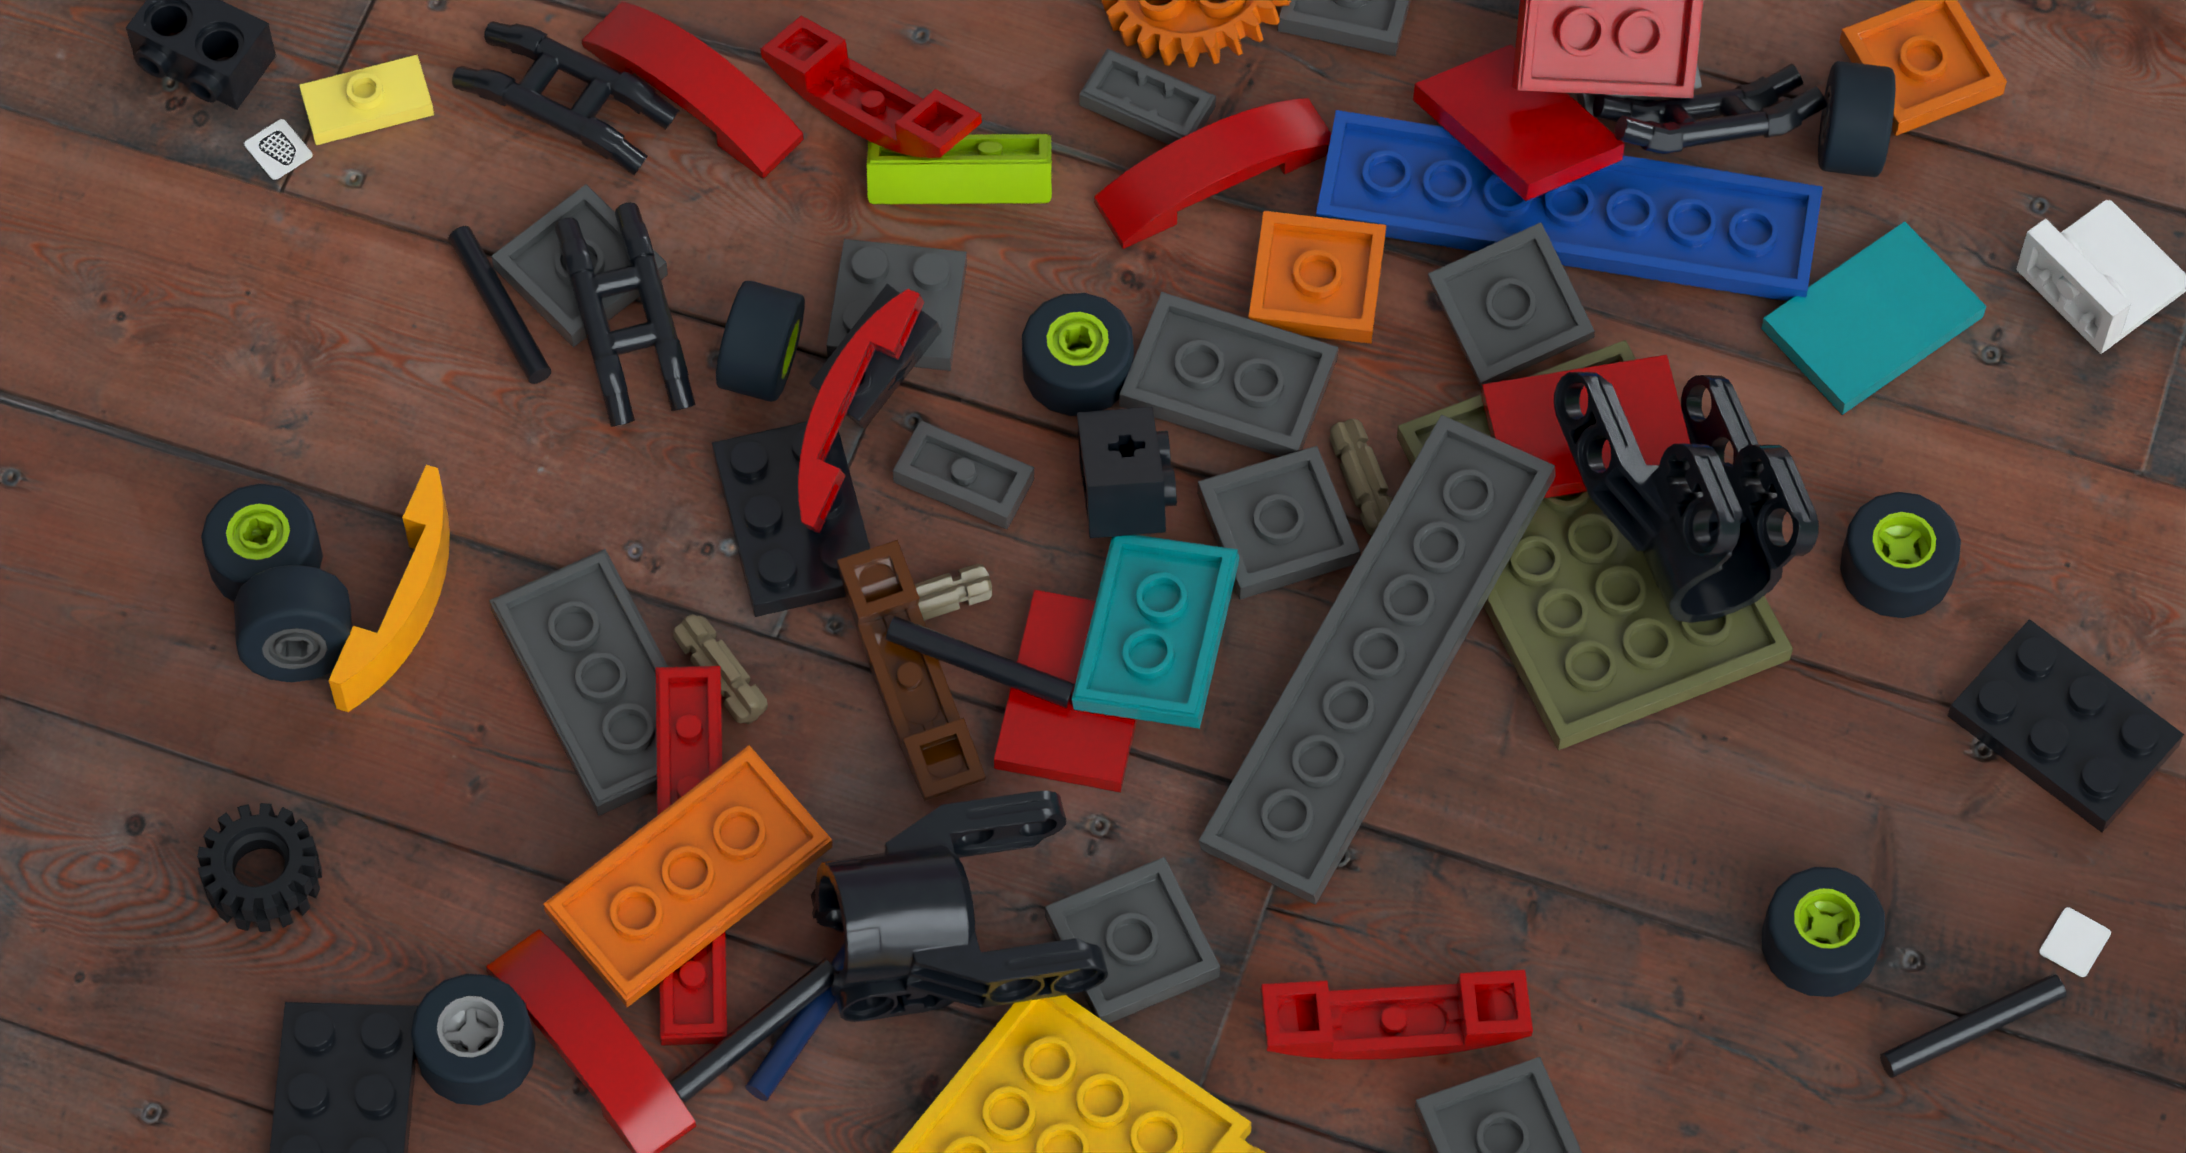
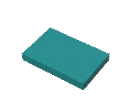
[1761,221,1987,415]
[1071,535,1240,729]

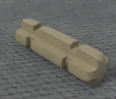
[1330,418,1393,536]
[914,564,992,621]
[673,614,768,724]

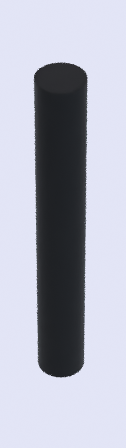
[448,226,552,384]
[886,616,1075,708]
[669,958,835,1103]
[1880,973,2066,1078]

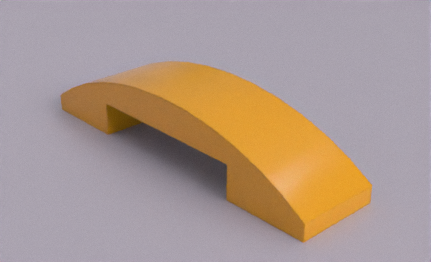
[328,464,450,712]

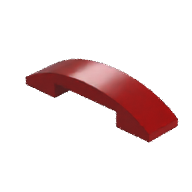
[582,1,804,179]
[760,15,982,158]
[1094,98,1331,249]
[798,289,925,533]
[486,929,696,1153]
[1261,970,1533,1060]

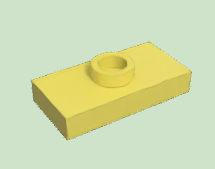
[299,55,434,145]

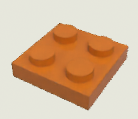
[1839,0,2007,136]
[1248,211,1386,344]

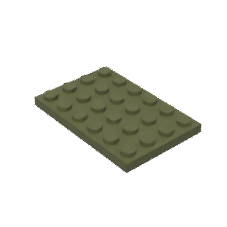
[1397,340,1793,751]

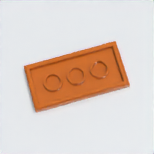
[543,745,833,1008]

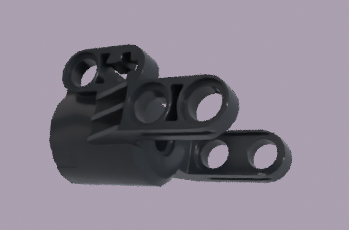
[1554,372,1819,623]
[811,791,1108,1022]

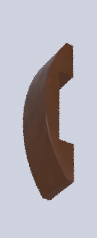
[837,540,986,801]

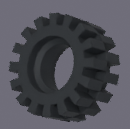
[197,803,322,932]

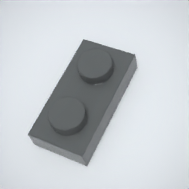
[893,420,1034,530]

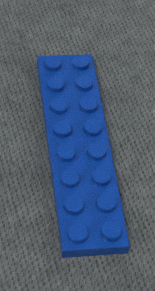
[1316,110,1823,301]

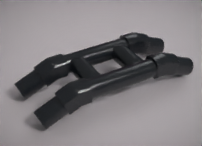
[452,21,680,175]
[1593,64,1827,154]
[555,202,696,427]

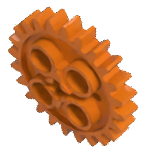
[1101,0,1291,68]

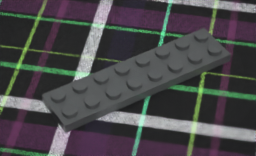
[1199,414,1556,905]

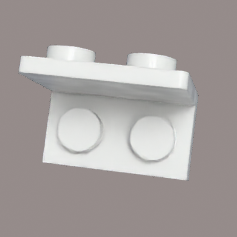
[2016,200,2186,354]

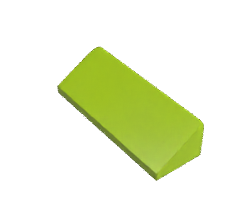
[867,134,1052,204]

